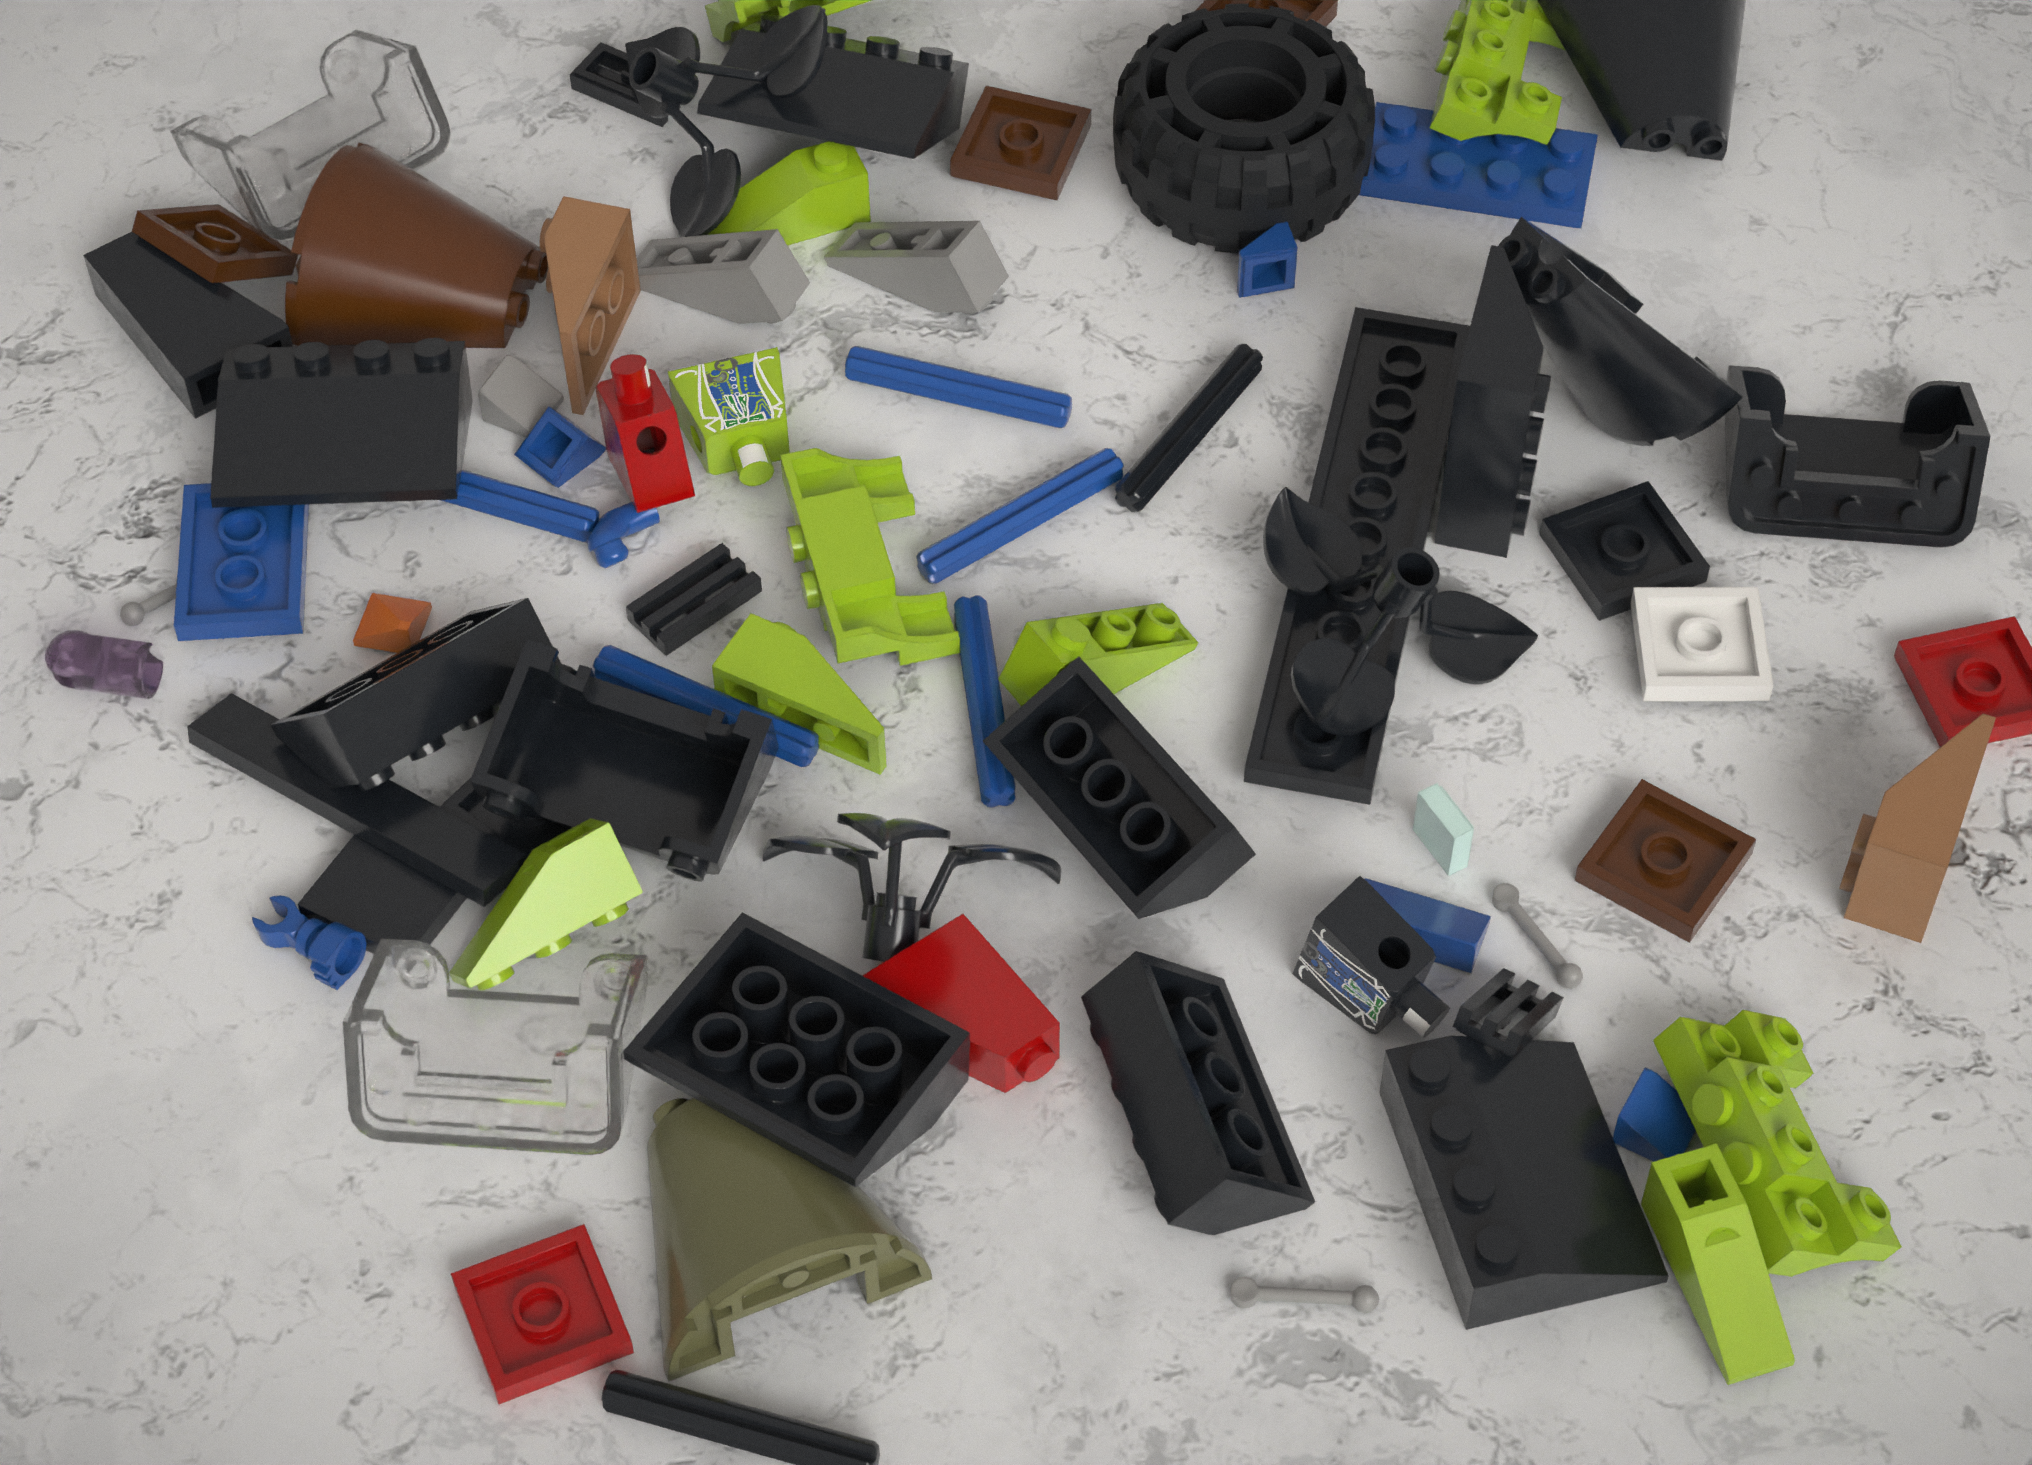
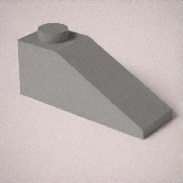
[824,221,1009,314]
[637,229,810,324]

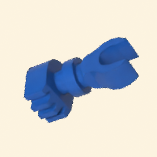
[252,895,366,990]

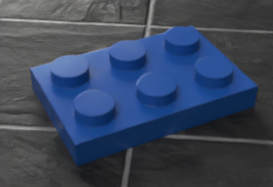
[174,483,309,641]

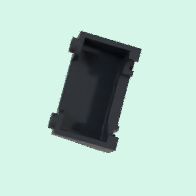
[1725,365,1991,547]
[470,639,779,882]

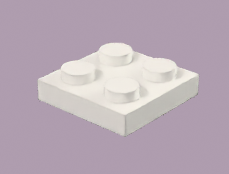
[1631,587,1774,702]

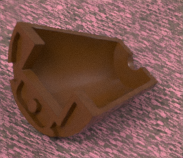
[285,142,548,348]

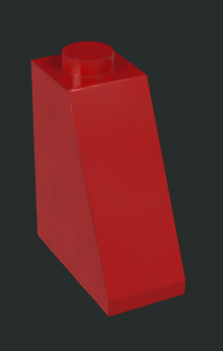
[862,914,1060,1093]

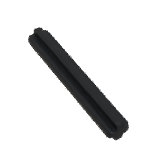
[1115,344,1263,512]
[601,1370,880,1465]

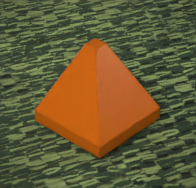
[353,593,432,653]

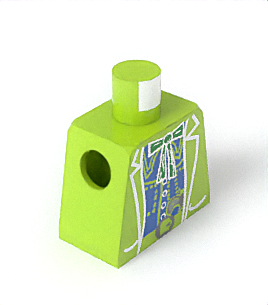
[668,347,790,486]

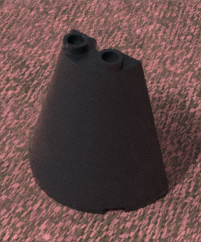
[1537,0,1746,161]
[1499,217,1743,446]

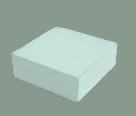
[1413,783,1474,876]

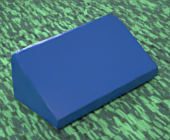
[1365,878,1491,973]

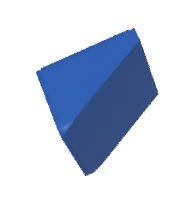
[1237,222,1298,298]
[514,406,606,488]
[1613,1067,1696,1162]

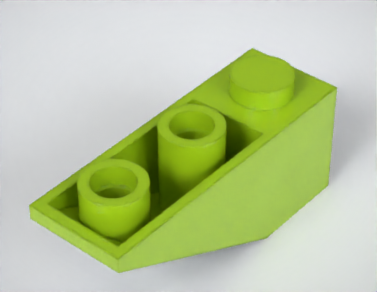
[998,603,1199,707]
[449,819,643,991]
[1641,1143,1795,1385]

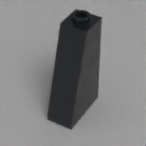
[83,232,293,419]

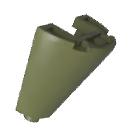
[647,1098,932,1382]

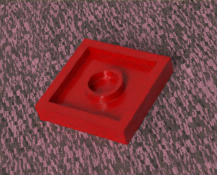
[1894,616,2032,747]
[451,1224,634,1404]

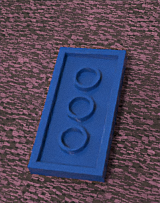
[1359,102,1598,229]

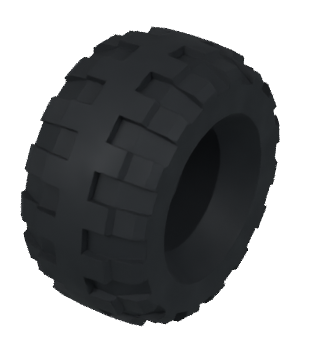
[1113,3,1375,254]

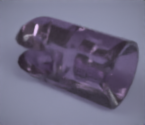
[45,630,163,699]

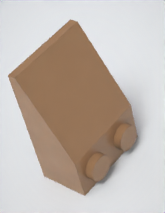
[539,196,641,415]
[1839,714,1996,943]

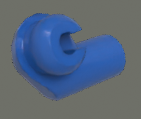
[587,502,660,568]

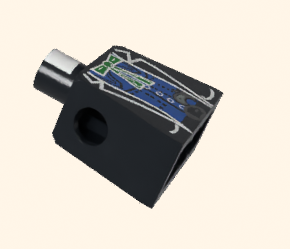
[1292,876,1450,1038]

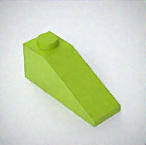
[708,141,871,245]
[712,613,887,775]

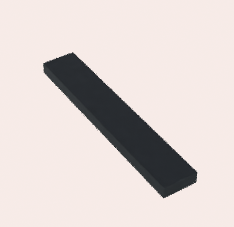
[187,693,526,907]

